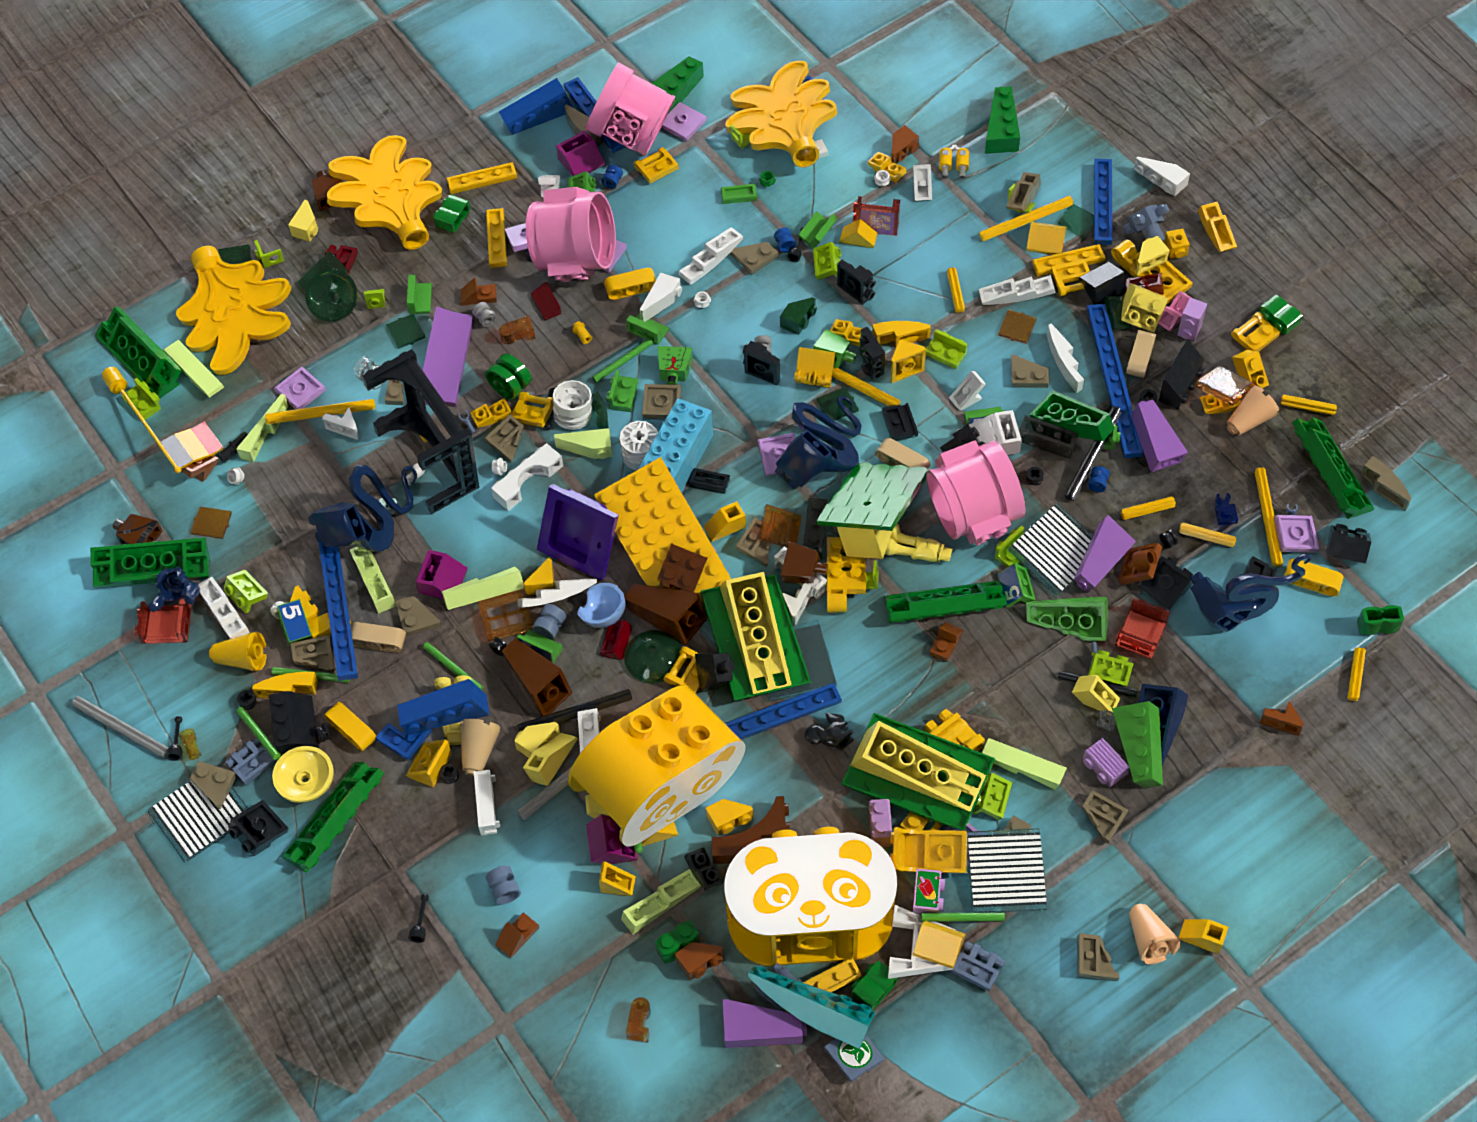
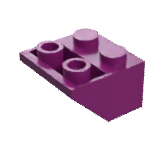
[556,130,605,176]
[416,550,468,599]
[586,814,638,864]

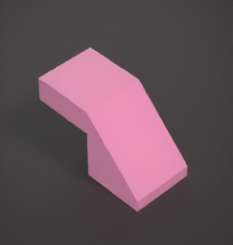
[1158,291,1191,331]

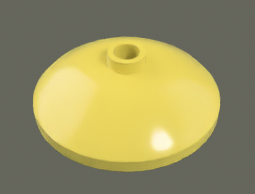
[272,746,334,803]

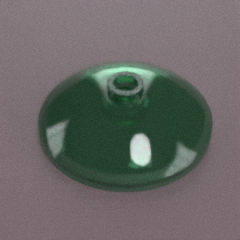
[305,268,358,322]
[624,630,681,684]

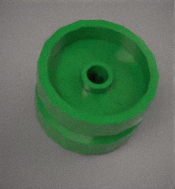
[485,353,532,400]

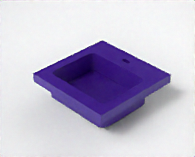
[536,484,619,581]

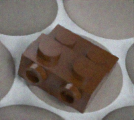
[657,544,707,592]

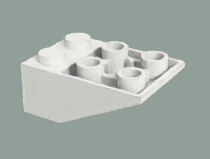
[957,410,1022,455]

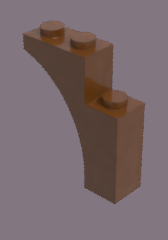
[712,796,790,864]

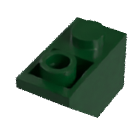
[780,297,817,335]

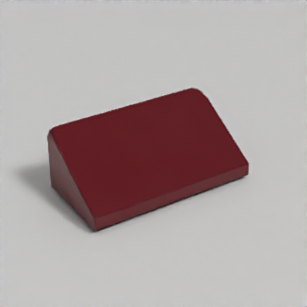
[1126,273,1164,295]
[531,282,561,321]
[599,620,632,660]

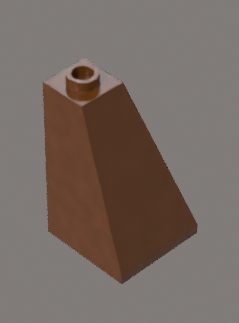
[624,584,708,646]
[502,638,572,717]

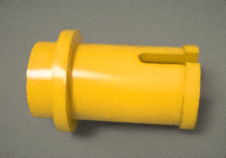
[572,321,593,344]

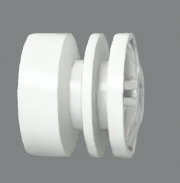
[553,380,592,430]
[620,421,658,470]

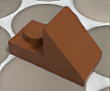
[460,278,497,306]
[181,455,219,482]
[929,622,964,662]
[1260,701,1304,736]
[495,912,540,958]

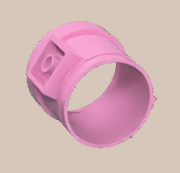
[585,62,676,157]
[526,187,616,282]
[926,440,1026,546]

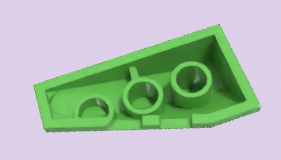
[1026,597,1108,641]

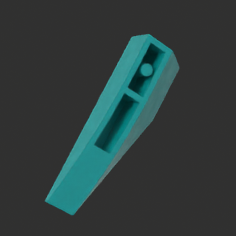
[748,966,876,1049]

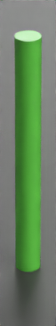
[592,338,653,383]
[423,642,484,691]
[272,667,350,683]
[236,707,281,760]
[921,913,1005,922]

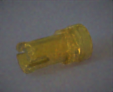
[179,729,201,760]

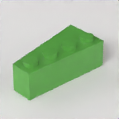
[1112,701,1163,788]

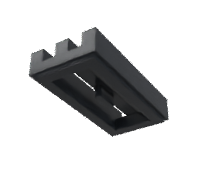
[689,468,730,494]

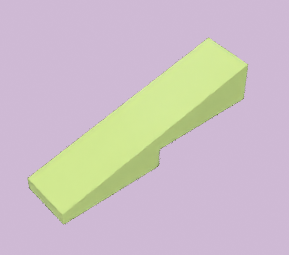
[164,340,224,398]
[237,394,289,462]
[349,547,396,614]
[442,567,524,610]
[982,738,1067,790]
[621,869,702,935]

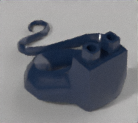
[775,395,862,490]
[308,465,417,553]
[1190,554,1312,632]

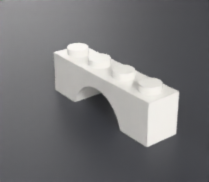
[491,443,563,511]

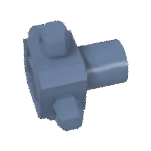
[1123,204,1169,242]

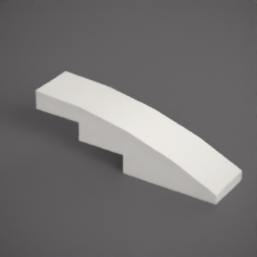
[679,227,743,285]
[979,275,1056,305]
[1047,324,1084,393]
[198,577,250,639]
[518,578,597,607]

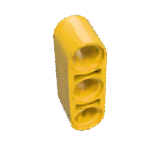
[604,268,656,300]
[1284,559,1344,597]
[324,701,376,752]

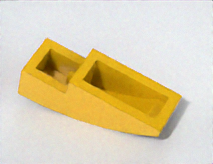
[1198,202,1237,252]
[872,321,931,347]
[252,672,318,699]

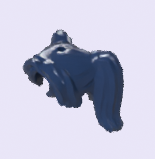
[149,567,200,612]

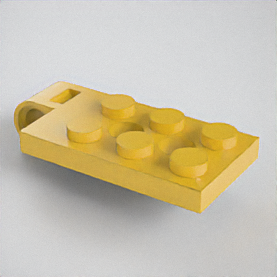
[1111,240,1193,305]
[827,537,866,613]

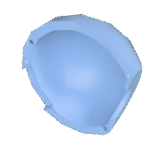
[577,583,625,628]

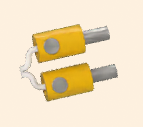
[939,145,969,179]

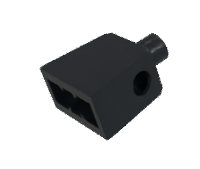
[695,652,735,691]

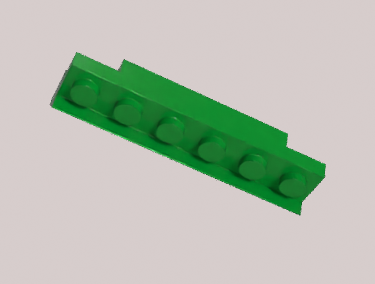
[95,307,182,398]
[1292,417,1374,519]
[90,537,211,588]
[884,580,1007,623]
[281,762,384,873]

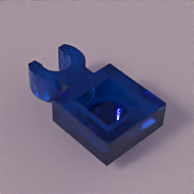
[1215,493,1239,525]

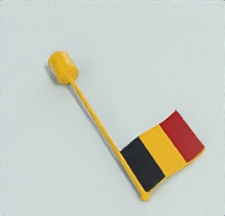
[101,367,223,473]

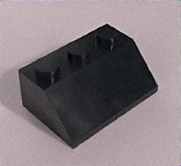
[1158,340,1205,410]
[269,691,320,757]

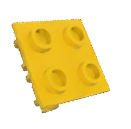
[794,347,835,388]

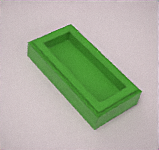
[721,184,757,204]

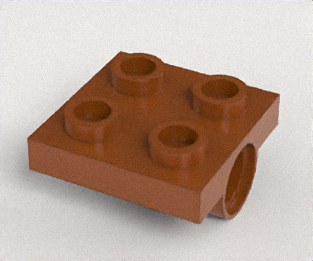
[1118,543,1162,585]

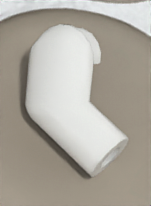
[406,463,425,486]

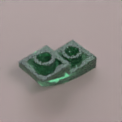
[1105,296,1131,330]
[591,391,609,429]

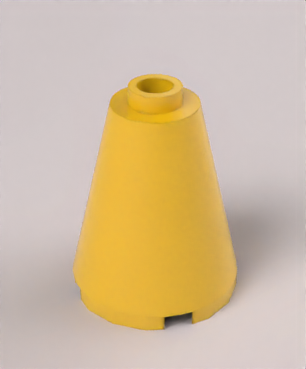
[209,632,267,671]

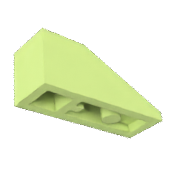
[554,428,613,459]

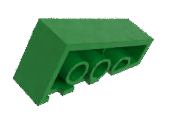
[651,56,704,115]
[985,86,1020,154]
[1029,390,1114,441]

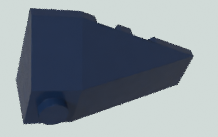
[1138,684,1188,766]

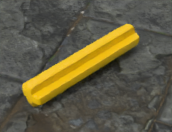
[947,267,965,313]
[1281,395,1337,415]
[1120,496,1176,520]
[1179,523,1236,547]
[1347,647,1366,702]

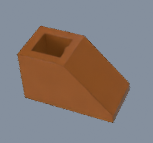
[892,125,919,164]
[675,942,725,981]

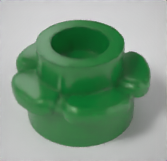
[759,171,776,187]

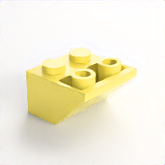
[1121,283,1168,332]

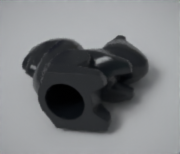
[805,712,854,750]

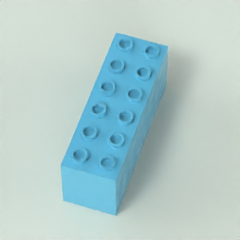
[638,398,713,493]

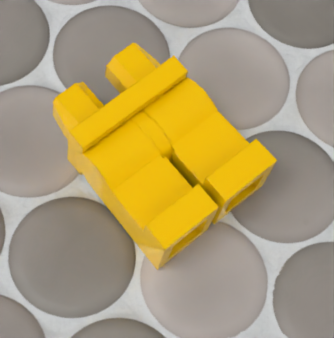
[924,709,985,751]

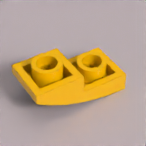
[867,152,907,183]
[830,319,863,347]
[1200,390,1241,414]
[470,398,512,428]
[308,613,351,639]

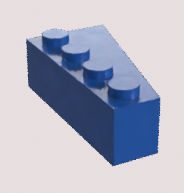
[499,78,574,135]
[397,679,490,734]

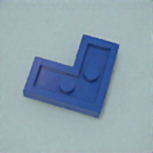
[376,723,432,761]

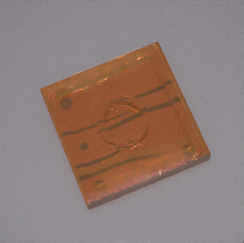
[759,504,801,548]

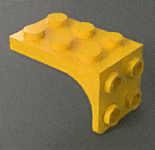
[890,827,967,873]

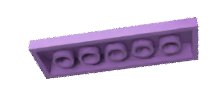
[423,306,474,407]

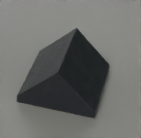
[1079,262,1126,305]

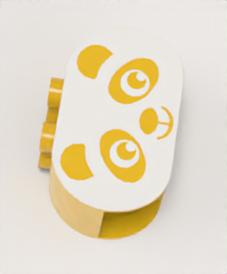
[568,685,745,846]
[725,827,897,966]

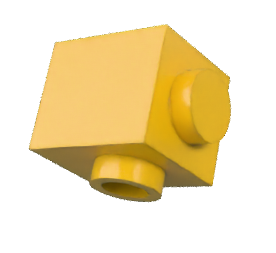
[1164,229,1190,259]

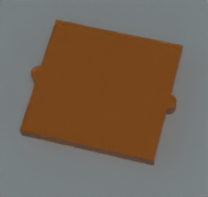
[998,310,1037,344]
[191,506,232,539]

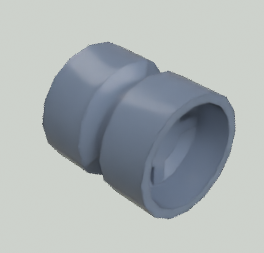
[532,604,566,640]
[486,865,521,905]

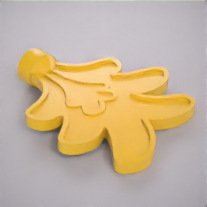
[725,61,838,168]
[327,135,442,250]
[176,246,291,375]

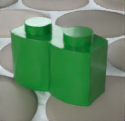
[433,194,470,233]
[1259,295,1303,335]
[1357,605,1404,635]
[655,921,700,964]
[851,960,899,1011]

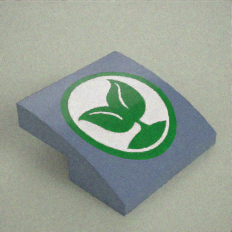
[825,1035,885,1083]

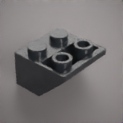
[1326,524,1372,564]

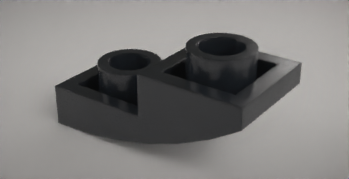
[684,847,724,890]

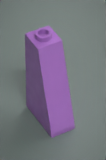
[1131,400,1188,472]
[1074,515,1136,593]
[723,999,807,1048]

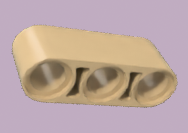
[1126,330,1156,378]
[875,438,931,469]
[351,622,406,653]

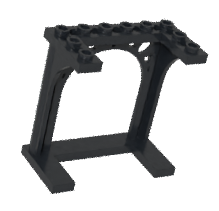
[362,349,480,515]

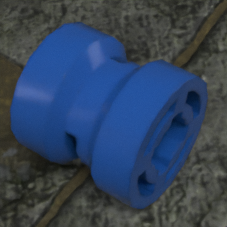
[601,165,623,189]
[774,228,796,252]
[1087,466,1110,492]

